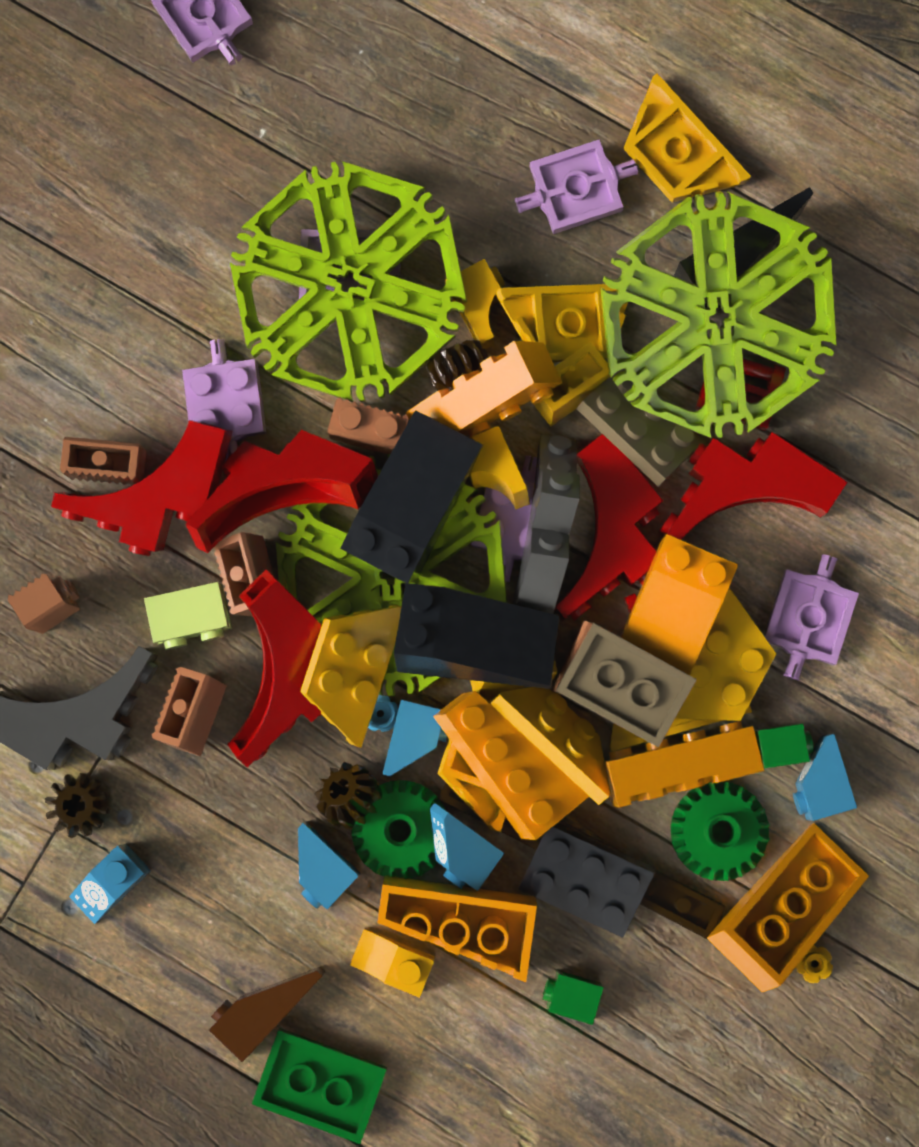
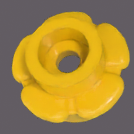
[796,945,833,983]

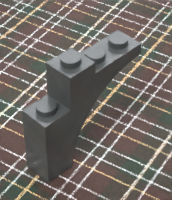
[513,434,580,614]
[0,646,158,770]

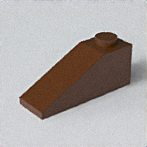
[209,967,325,1062]

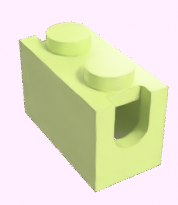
[144,582,232,650]

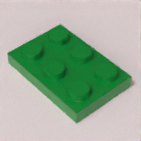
[252,1028,387,1144]

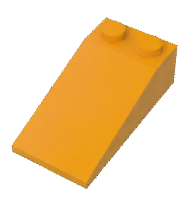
[621,534,738,675]
[707,823,869,992]

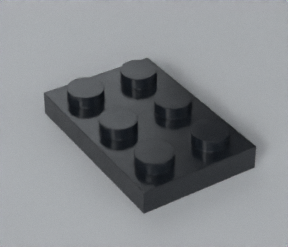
[519,823,655,938]

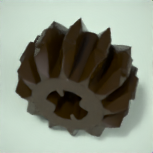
[427,340,489,392]
[314,762,382,830]
[45,773,111,838]

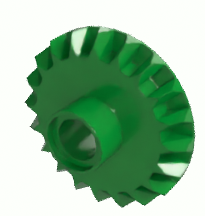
[351,780,446,879]
[670,781,770,881]

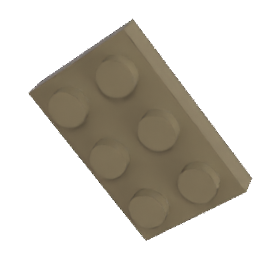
[577,369,703,487]
[556,622,697,748]

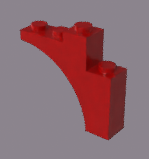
[51,420,233,556]
[186,429,378,553]
[659,432,848,540]
[554,434,663,621]
[227,569,322,768]

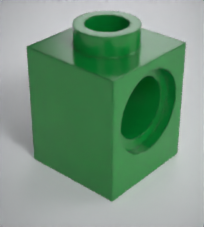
[755,724,813,769]
[542,970,604,1025]

